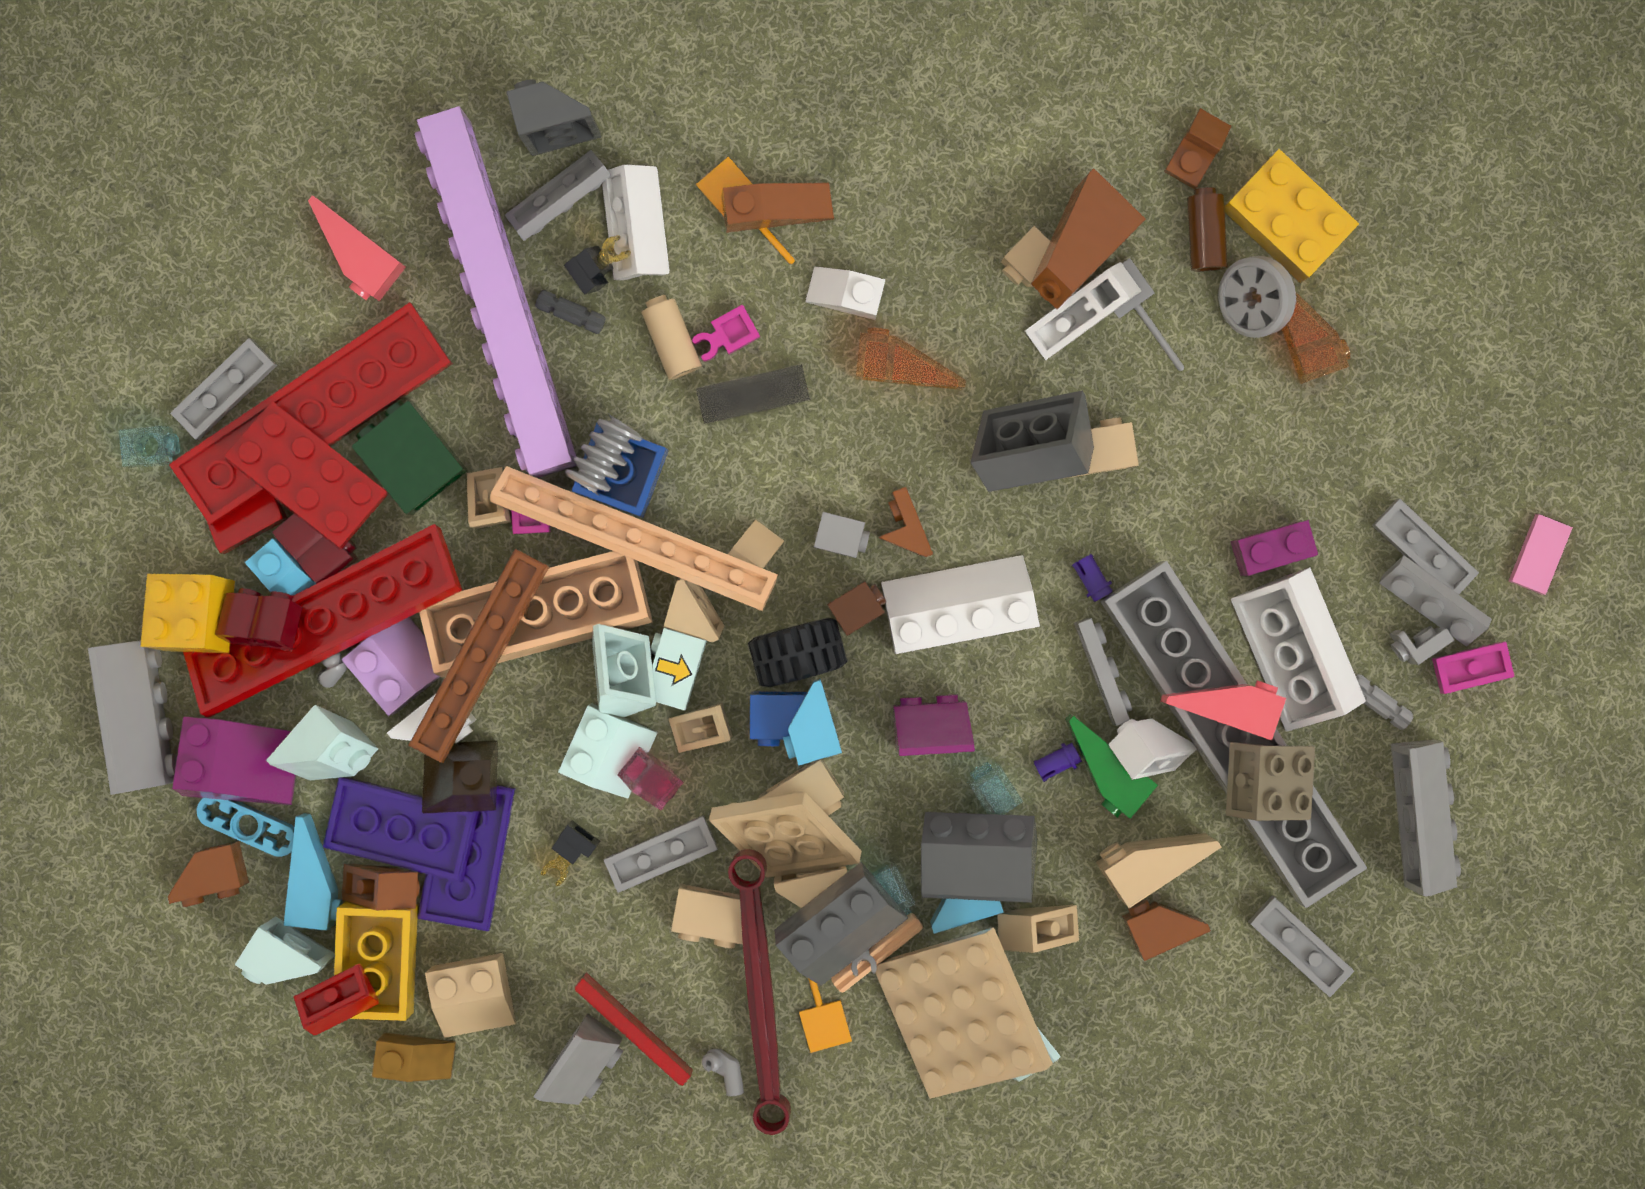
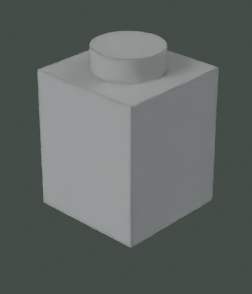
[814,512,870,558]

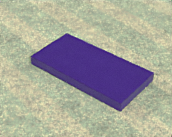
[323,777,479,882]
[418,785,516,931]

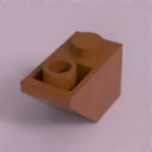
[168,841,249,907]

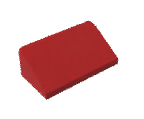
[207,491,288,554]
[293,964,379,1035]

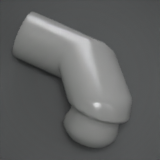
[317,652,347,688]
[702,1049,744,1096]

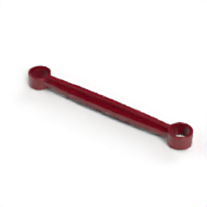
[728,849,791,1135]

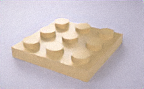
[709,791,862,878]

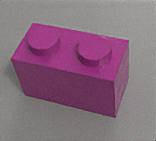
[1230,520,1318,576]

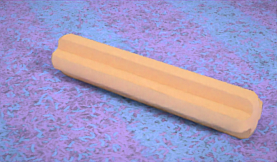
[831,913,923,993]

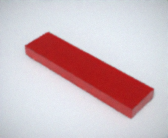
[575,972,693,1086]

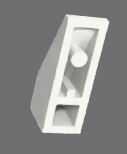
[1025,262,1141,360]

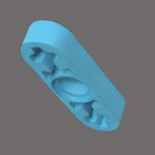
[197,798,294,857]

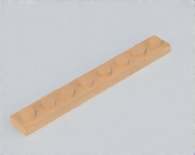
[490,466,778,611]

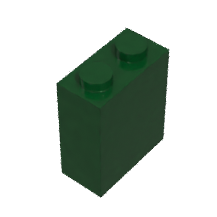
[352,400,468,516]

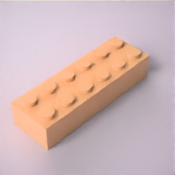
[419,551,653,678]

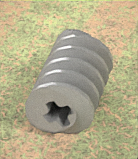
[565,413,643,496]

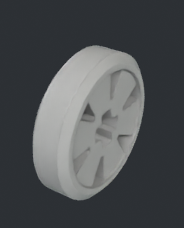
[1218,256,1296,338]

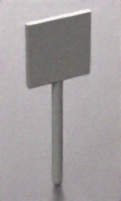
[1114,258,1184,371]

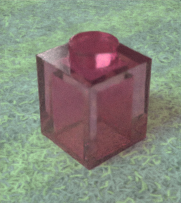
[617,747,684,810]

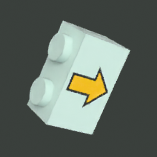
[650,628,707,710]

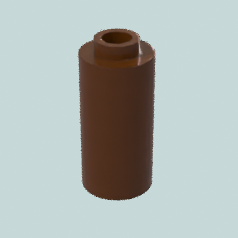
[1187,187,1228,272]

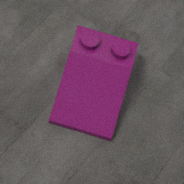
[893,694,975,756]
[172,717,296,805]

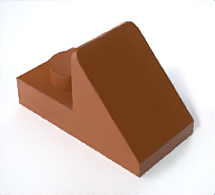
[1164,108,1231,189]
[878,487,933,557]

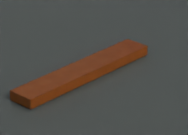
[409,549,549,763]

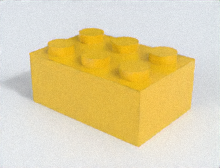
[1224,149,1359,283]
[334,902,418,1021]

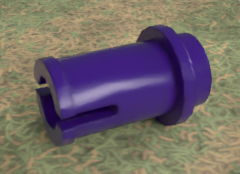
[1072,554,1113,602]
[1033,743,1082,782]

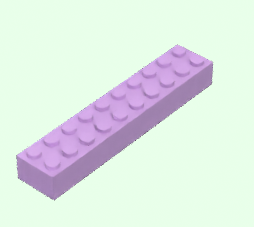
[415,106,577,478]

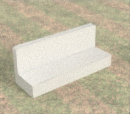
[602,165,670,280]

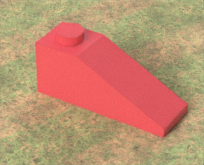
[308,195,406,301]
[1160,680,1286,740]

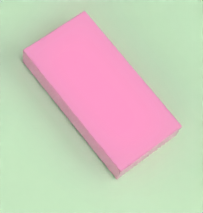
[1509,514,1573,595]

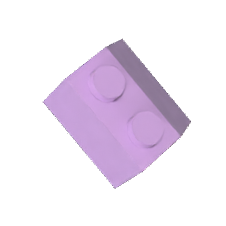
[341,617,440,716]

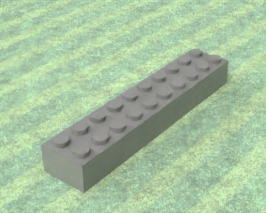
[1100,561,1367,908]

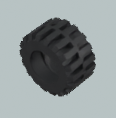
[748,618,848,687]

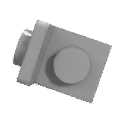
[1389,626,1454,665]

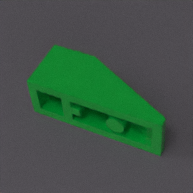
[1065,714,1158,819]

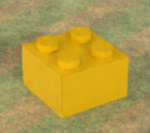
[140,574,235,653]

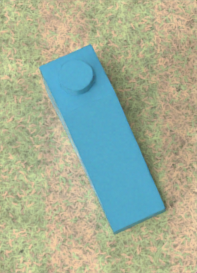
[283,813,343,931]

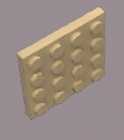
[876,927,1053,1099]

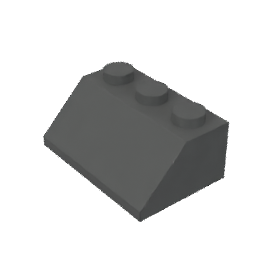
[506,79,602,156]
[970,390,1094,492]
[921,812,1038,903]
[774,862,908,986]

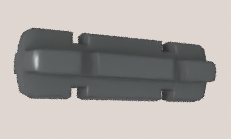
[535,290,606,334]

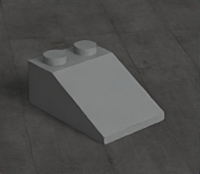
[533,1014,623,1105]

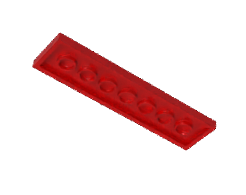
[169,302,453,525]
[183,524,462,718]

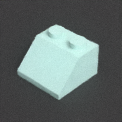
[592,624,656,717]
[558,703,658,798]
[266,705,378,780]
[235,917,335,985]

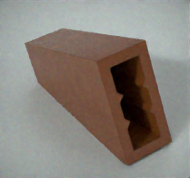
[1031,168,1146,310]

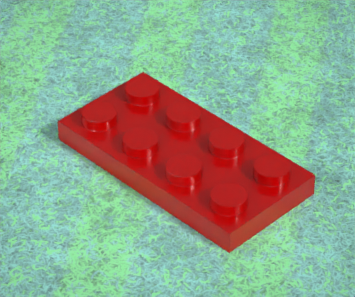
[224,401,388,550]

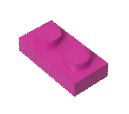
[1432,641,1515,694]

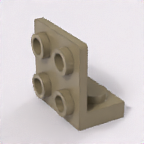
[1226,742,1315,821]

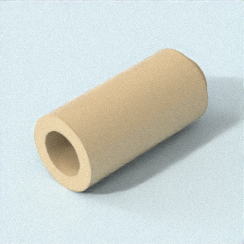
[641,295,702,380]

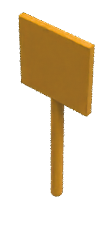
[696,157,795,264]
[799,978,852,1053]

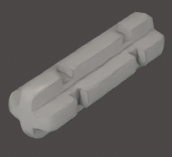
[1356,674,1413,730]

